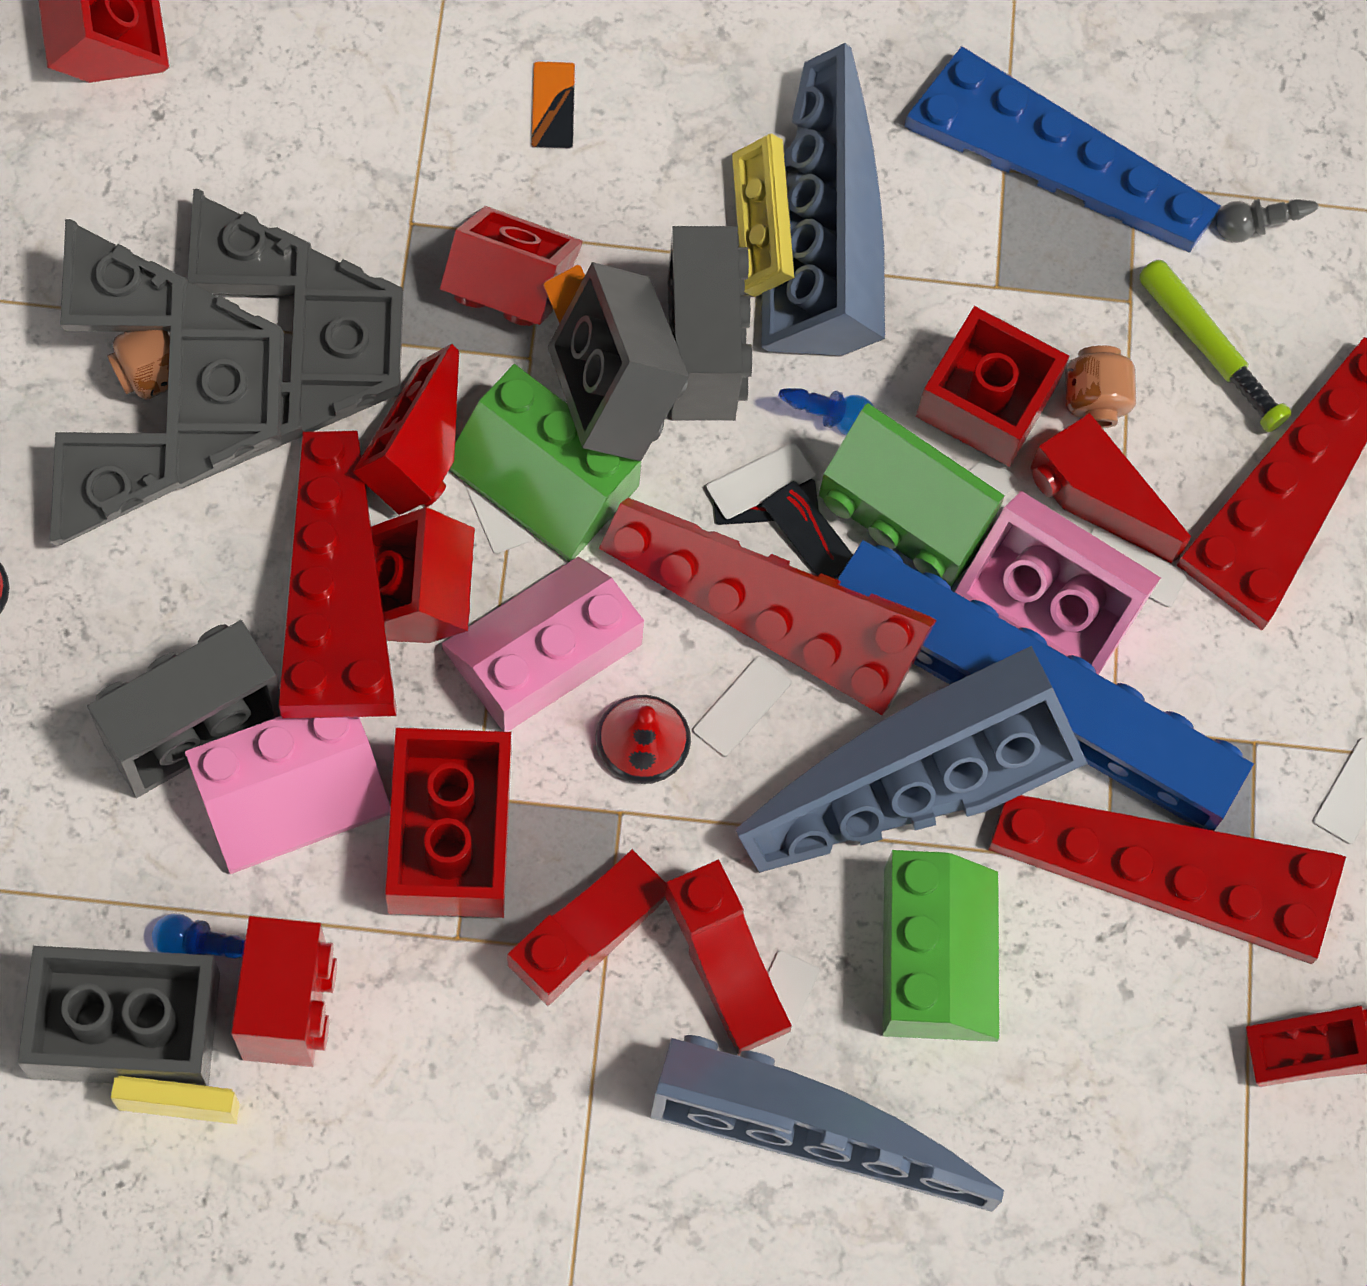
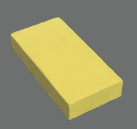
[111,1075,240,1125]

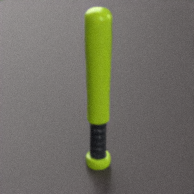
[1139,260,1292,432]

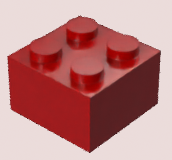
[916,306,1070,467]
[232,916,337,1067]

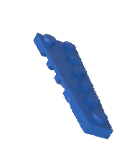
[904,46,1221,253]

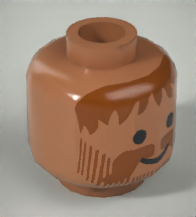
[107,330,170,400]
[1065,345,1136,428]

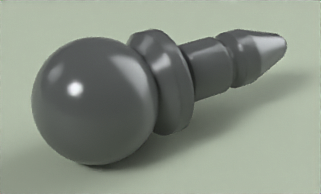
[1216,199,1318,243]

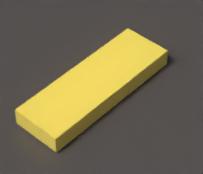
[732,133,795,297]

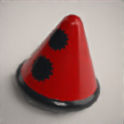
[595,695,691,784]

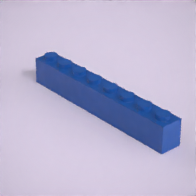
[838,540,1254,831]

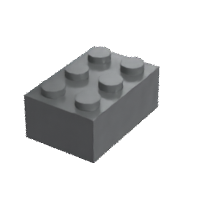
[667,226,752,421]
[547,262,689,461]
[87,620,281,798]
[18,945,220,1086]

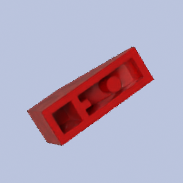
[353,344,459,515]
[1030,413,1192,563]

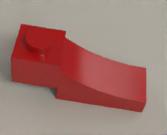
[507,849,666,1006]
[665,859,792,1056]
[1246,1006,1367,1087]

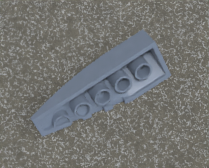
[762,43,885,356]
[736,646,1088,873]
[650,1035,1004,1212]

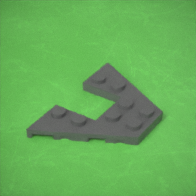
[179,189,404,489]
[50,219,284,546]

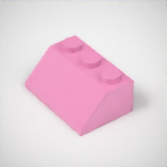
[955,491,1161,675]
[442,556,644,732]
[185,716,391,874]

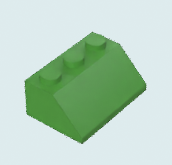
[449,364,642,562]
[818,402,1005,587]
[882,850,999,1042]

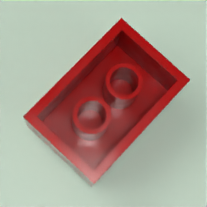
[385,728,512,918]

